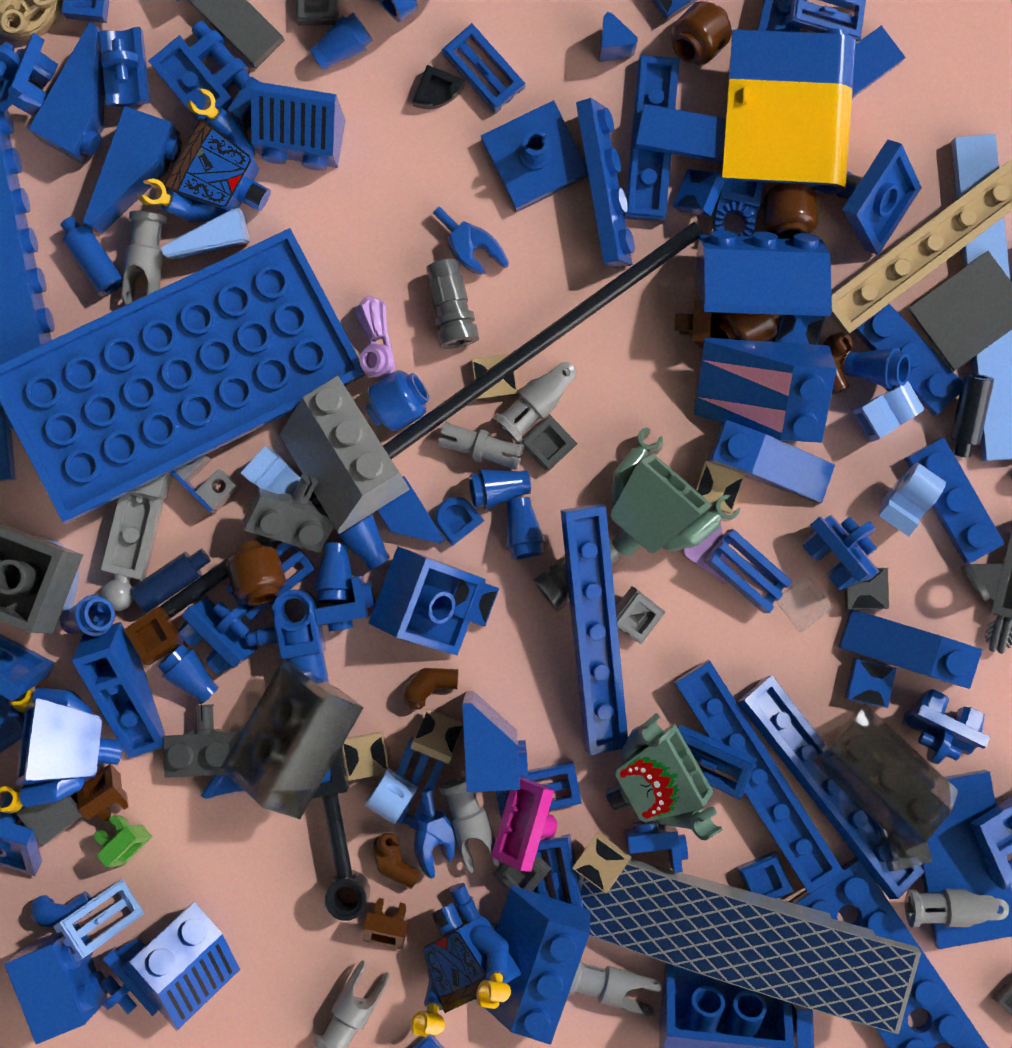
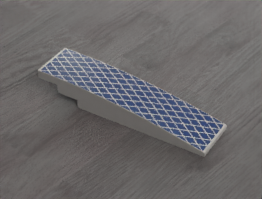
[579,859,921,1034]

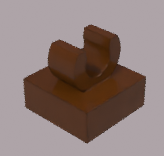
[674,300,719,348]
[124,606,184,665]
[77,764,129,822]
[363,898,408,949]

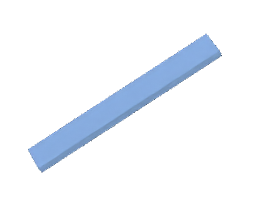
[951,134,1012,462]

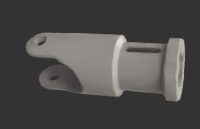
[122,211,167,305]
[493,362,576,444]
[439,776,500,873]
[905,889,1009,928]
[313,960,389,1048]
[569,960,663,1016]

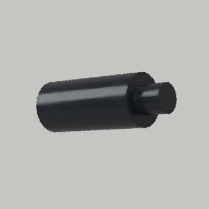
[950,373,994,458]

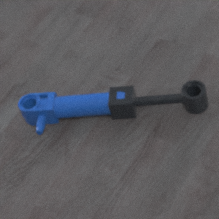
[246,589,370,921]

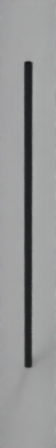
[159,222,703,619]

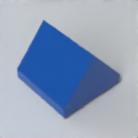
[599,12,638,62]

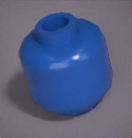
[366,370,429,431]

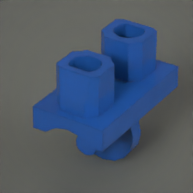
[99,27,150,108]
[0,33,58,115]
[802,515,880,590]
[178,596,258,674]
[902,689,990,764]
[100,937,159,1016]

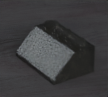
[221,658,364,819]
[812,703,958,850]

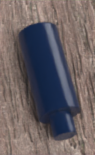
[130,548,211,613]

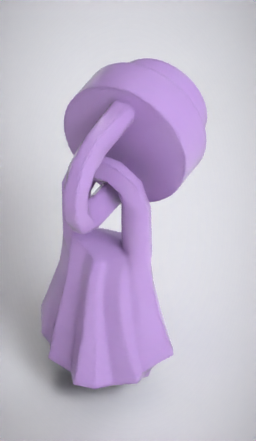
[355,296,395,377]

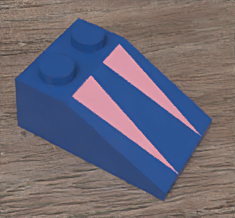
[694,338,837,443]

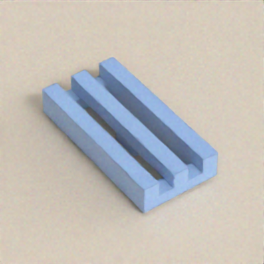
[53,879,144,962]

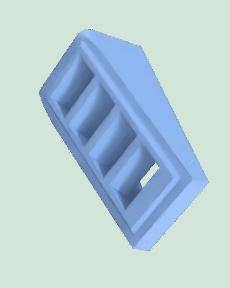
[161,208,250,260]

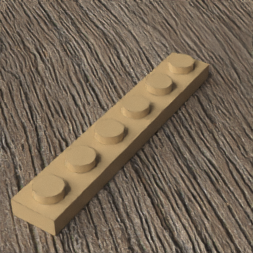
[831,159,1012,336]

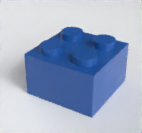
[4,923,108,1044]

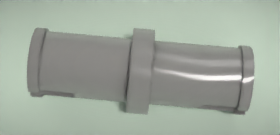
[438,422,524,470]

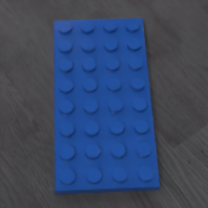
[0,228,366,524]

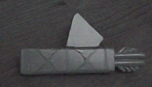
[961,525,1012,654]

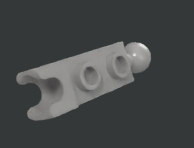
[101,473,172,611]

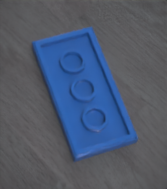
[905,770,1012,949]

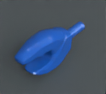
[433,206,509,275]
[414,788,456,879]

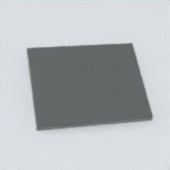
[908,251,1012,371]

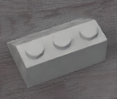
[279,375,410,534]

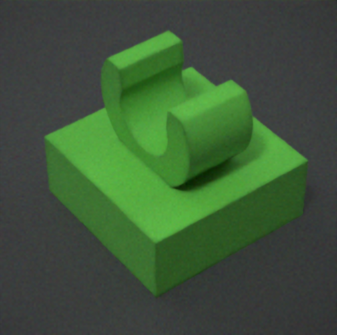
[94,815,153,868]

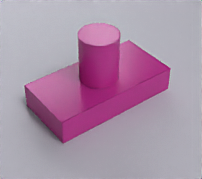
[491,778,557,872]

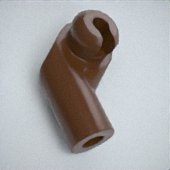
[823,332,853,396]
[402,668,459,710]
[373,833,421,890]

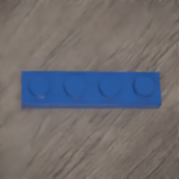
[576,98,635,269]

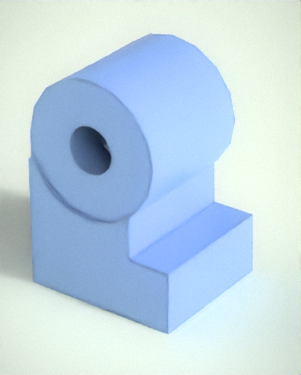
[852,381,924,442]
[241,446,301,494]
[879,462,946,537]
[364,768,418,825]

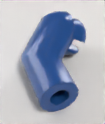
[31,891,96,928]

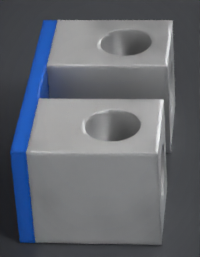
[170,454,241,513]

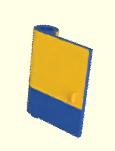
[722,29,856,194]

